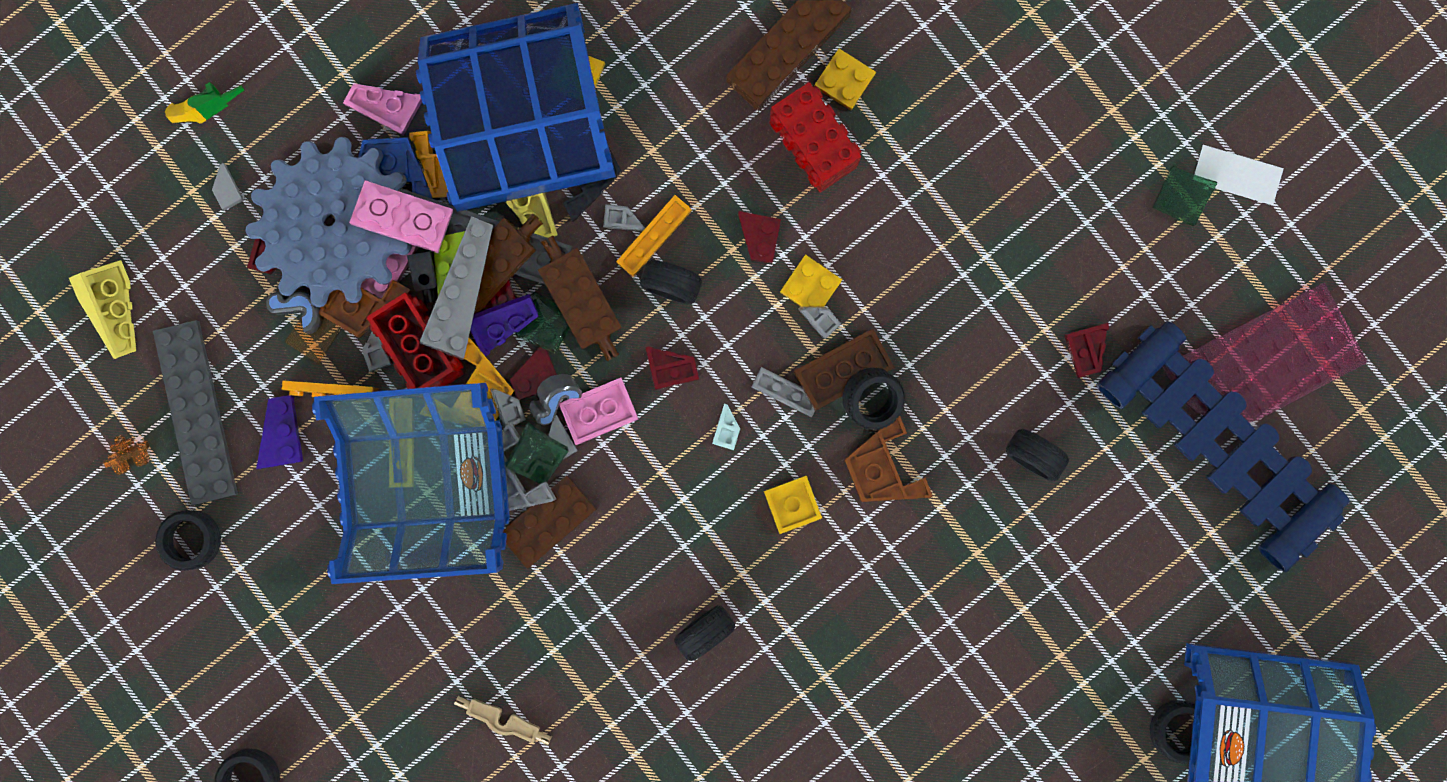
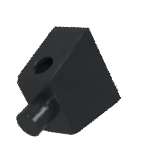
[407,251,437,303]

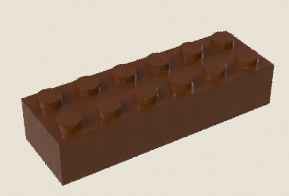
[726,0,851,112]

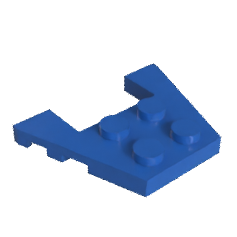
[358,138,434,199]

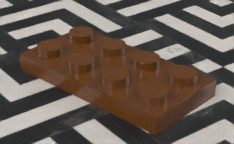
[794,329,895,411]
[503,475,597,569]

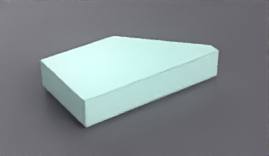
[712,404,740,450]

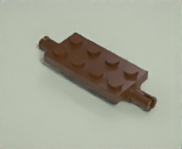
[474,213,543,314]
[538,236,622,361]

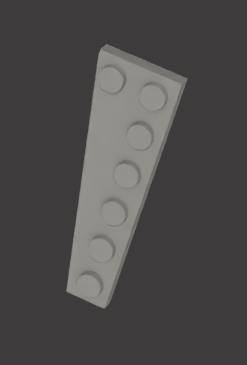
[420,216,493,360]

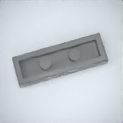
[751,367,815,417]

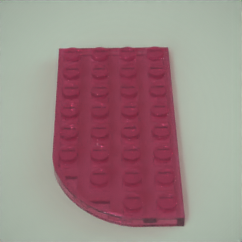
[1163,283,1368,422]

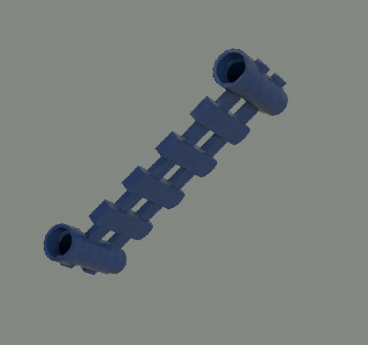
[1096,321,1350,573]

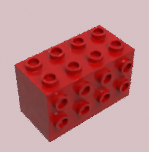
[769,82,862,193]
[366,292,464,398]

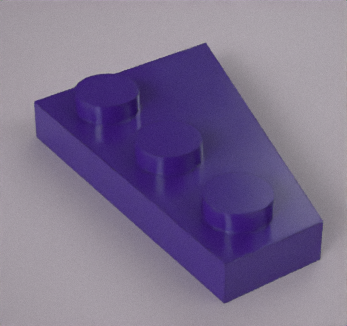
[470,294,538,357]
[256,395,303,469]

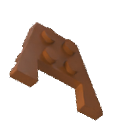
[319,280,412,338]
[844,416,933,502]

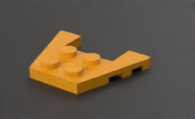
[409,125,492,199]
[420,338,514,426]

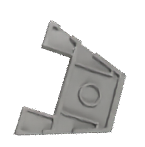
[475,423,556,514]

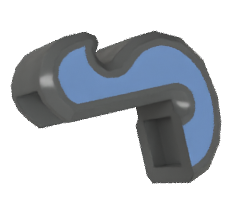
[266,292,323,334]
[529,374,582,425]

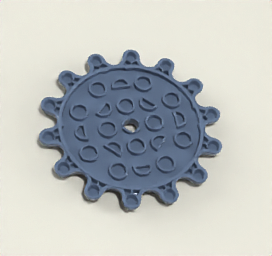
[246,137,412,307]

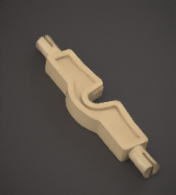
[454,696,552,745]

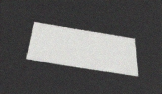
[1192,145,1284,205]

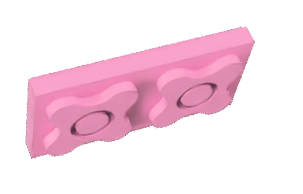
[349,180,453,253]

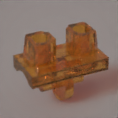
[103,435,150,475]

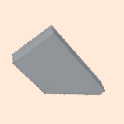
[603,205,645,232]
[362,332,392,372]

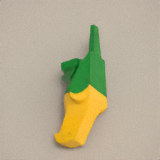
[165,82,245,123]

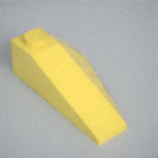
[485,146,558,238]

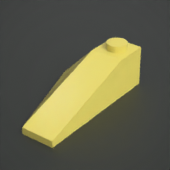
[69,260,136,359]

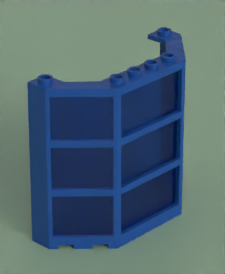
[416,3,616,212]

